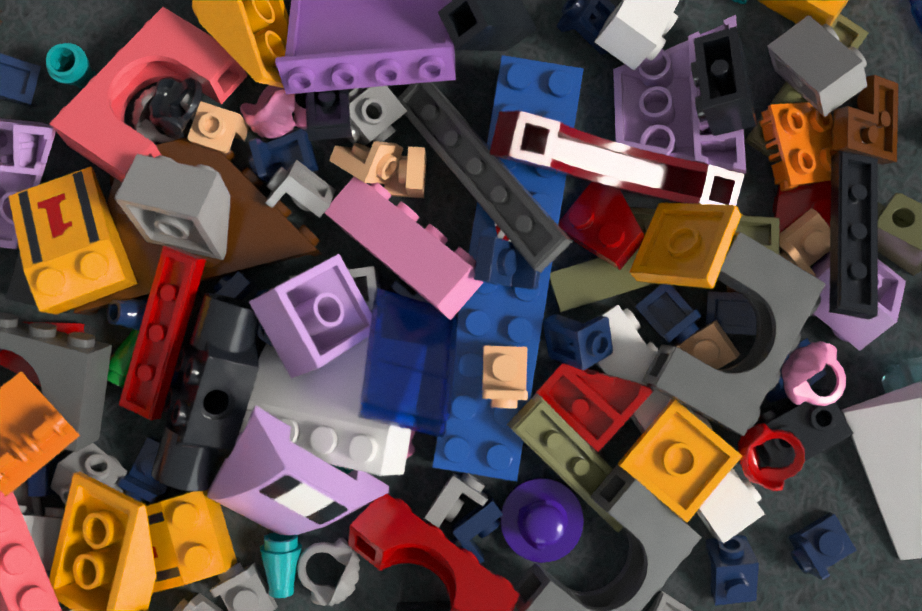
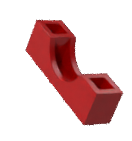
[348,494,520,611]

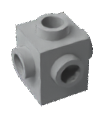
[347,86,407,145]
[50,443,127,504]

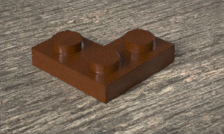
[831,75,899,165]

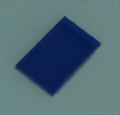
[359,288,458,437]

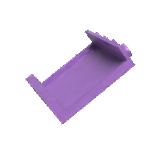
[275,0,456,94]

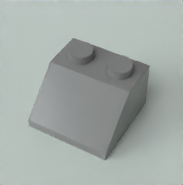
[115,154,231,260]

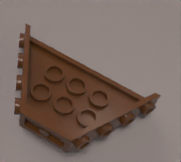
[74,137,323,316]

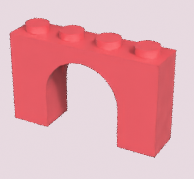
[49,7,247,182]
[0,491,62,611]

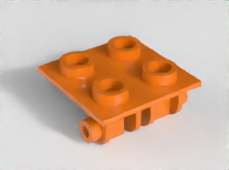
[759,102,837,192]
[0,372,80,497]

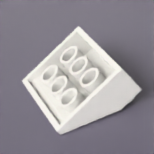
[239,336,427,476]
[841,381,922,560]

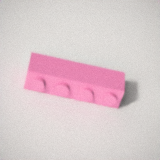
[324,177,483,320]

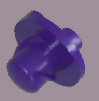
[500,477,584,563]

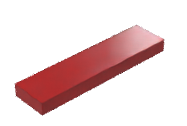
[119,245,206,420]

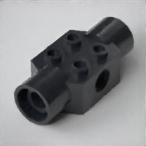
[151,293,260,491]

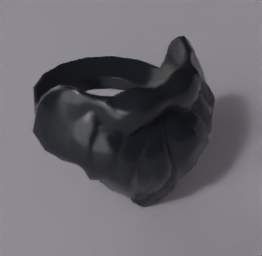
[149,77,202,139]

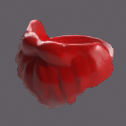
[737,423,805,491]

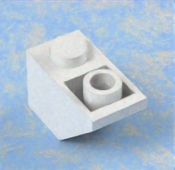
[595,0,679,70]

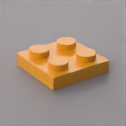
[630,203,742,289]
[618,399,742,522]

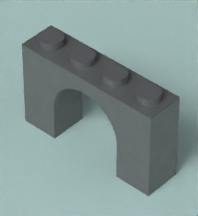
[642,232,826,436]
[0,313,112,452]
[514,465,702,611]

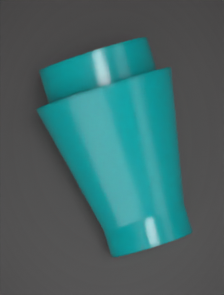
[46,43,96,88]
[260,532,302,598]

